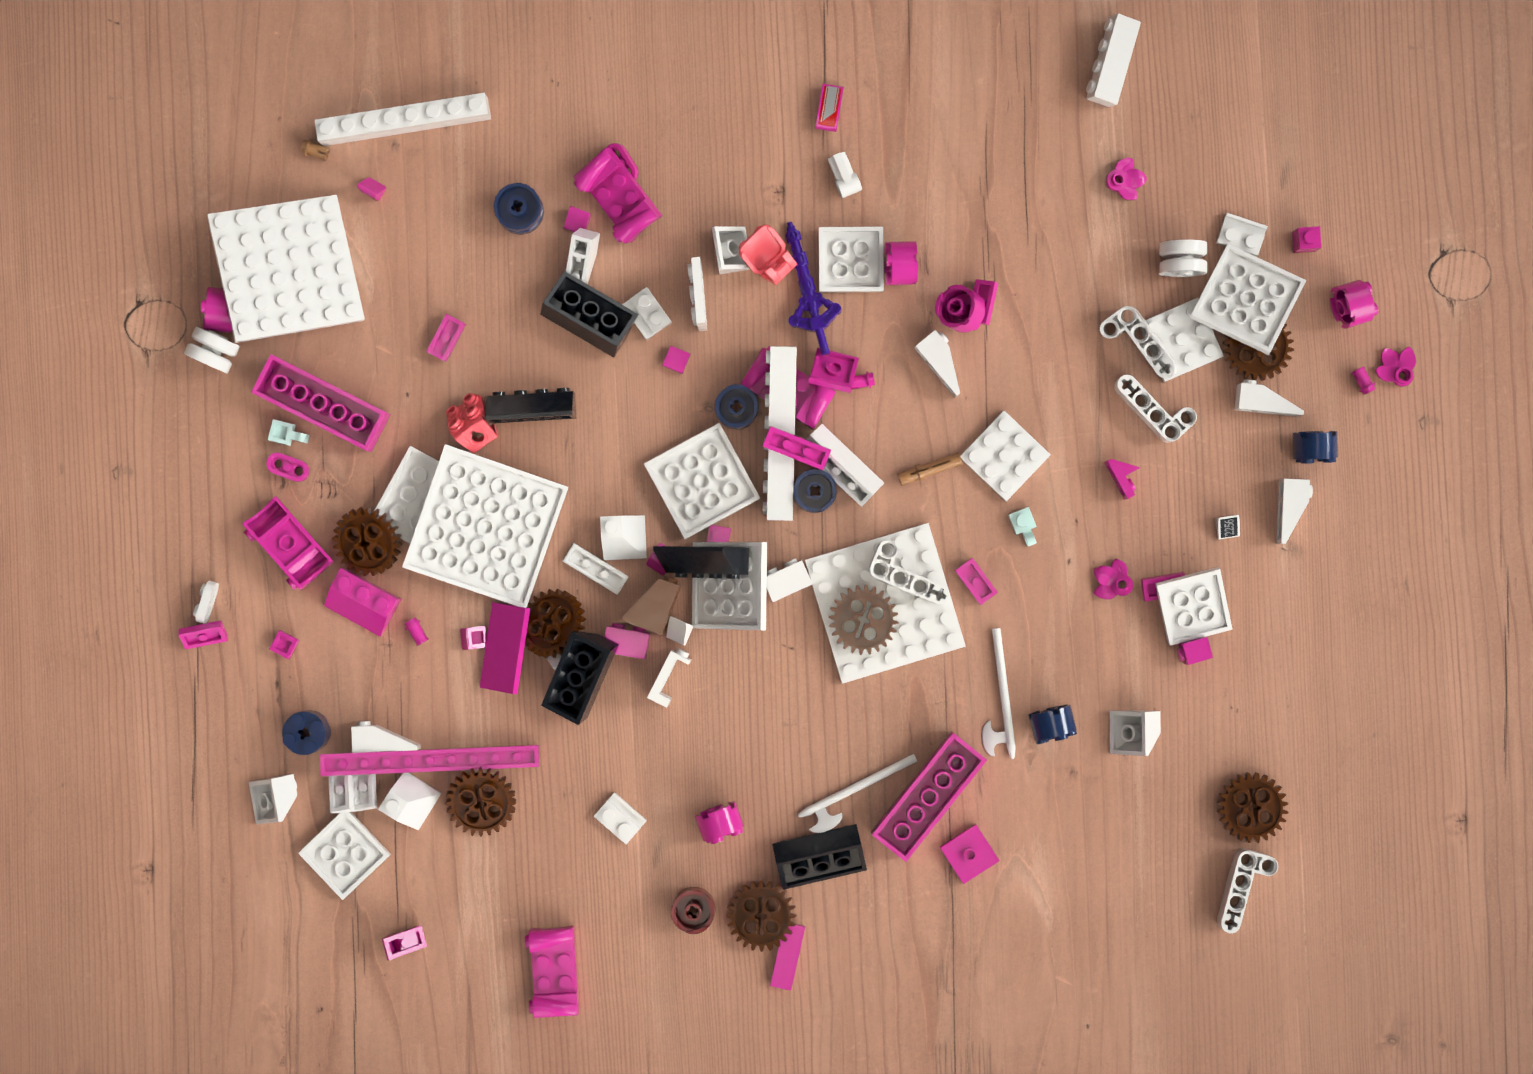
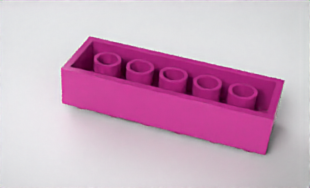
[251,354,391,452]
[871,731,987,862]

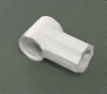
[828,152,862,198]

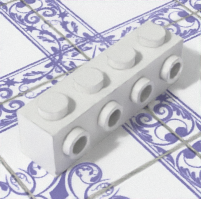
[1086,14,1141,107]
[806,424,884,507]

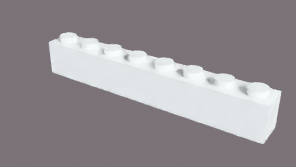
[315,93,491,146]
[763,346,797,521]

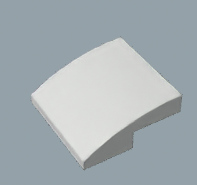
[329,774,377,813]

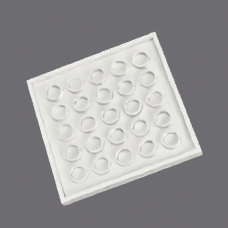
[207,195,365,343]
[402,444,568,608]
[805,523,966,684]

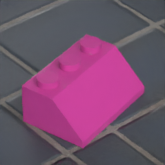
[324,568,402,637]

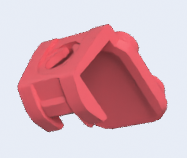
[739,225,797,285]
[446,393,499,454]

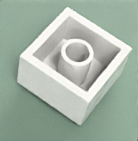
[766,559,812,602]

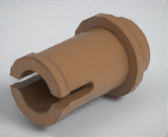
[301,139,330,161]

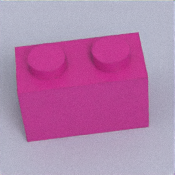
[605,623,650,659]

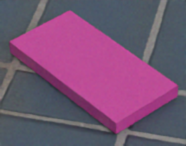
[480,603,530,694]

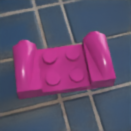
[574,148,663,244]
[740,346,836,430]
[242,496,334,591]
[525,926,579,1018]

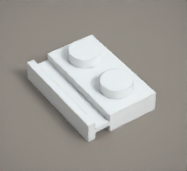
[1216,213,1268,257]
[622,287,672,340]
[594,792,647,844]

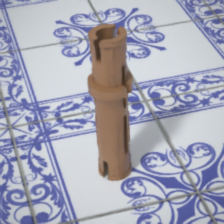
[897,452,962,486]

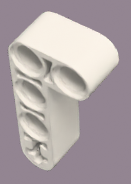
[1100,306,1177,378]
[1114,375,1197,443]
[869,540,950,604]
[1217,848,1278,933]

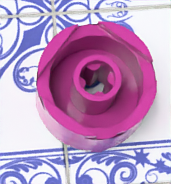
[884,241,918,285]
[1330,280,1379,329]
[935,285,985,333]
[201,287,233,333]
[695,801,744,844]

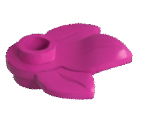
[1106,158,1147,200]
[1375,347,1416,387]
[1094,559,1134,600]

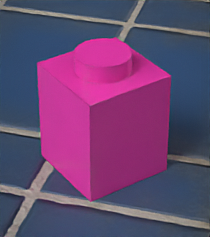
[1292,226,1322,253]
[1177,637,1213,665]

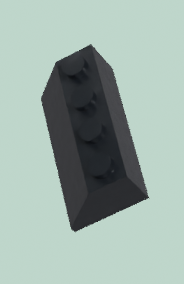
[540,271,639,358]
[485,388,577,424]
[653,546,749,579]
[541,631,619,725]
[772,824,867,890]

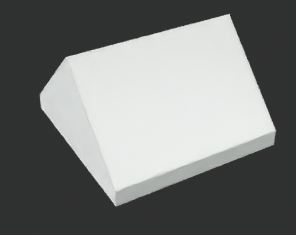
[712,226,750,274]

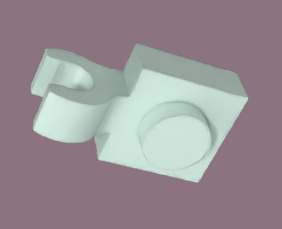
[268,419,310,446]
[1008,507,1037,547]

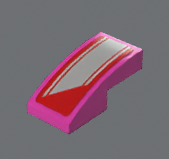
[815,84,844,132]

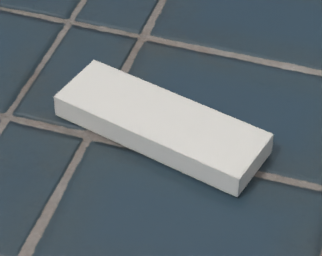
[563,543,629,595]

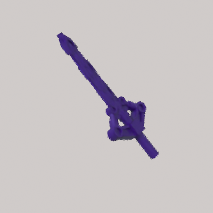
[785,222,842,356]

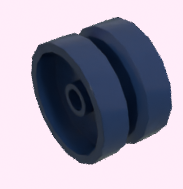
[494,183,544,235]

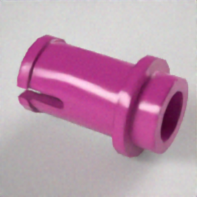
[1352,366,1376,395]
[851,371,875,390]
[404,617,429,646]

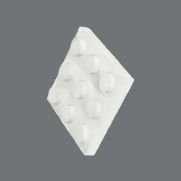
[819,227,884,293]
[687,257,707,331]
[1140,298,1224,383]
[960,411,1051,502]
[1155,567,1232,646]
[298,812,391,900]

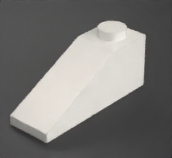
[566,228,600,284]
[914,330,960,397]
[1234,380,1304,417]
[1276,479,1313,544]
[351,721,421,753]

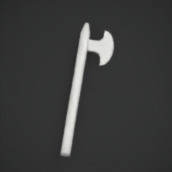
[982,628,1016,759]
[798,754,917,833]

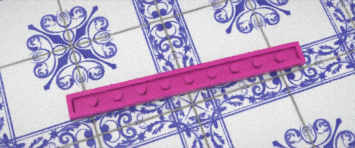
[320,745,539,776]

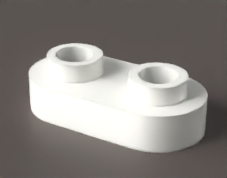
[193,580,219,624]

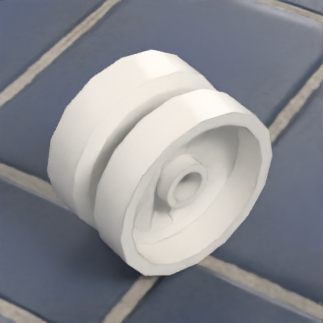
[1159,240,1207,277]
[183,326,240,374]

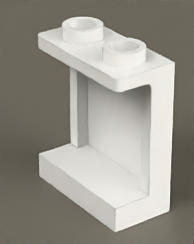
[647,648,692,708]

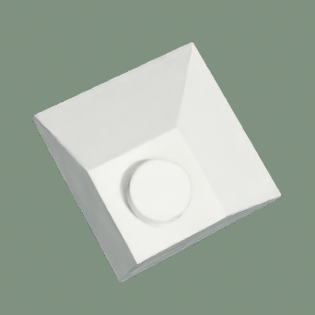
[600,515,647,560]
[1109,710,1161,756]
[378,773,442,830]
[248,774,297,824]

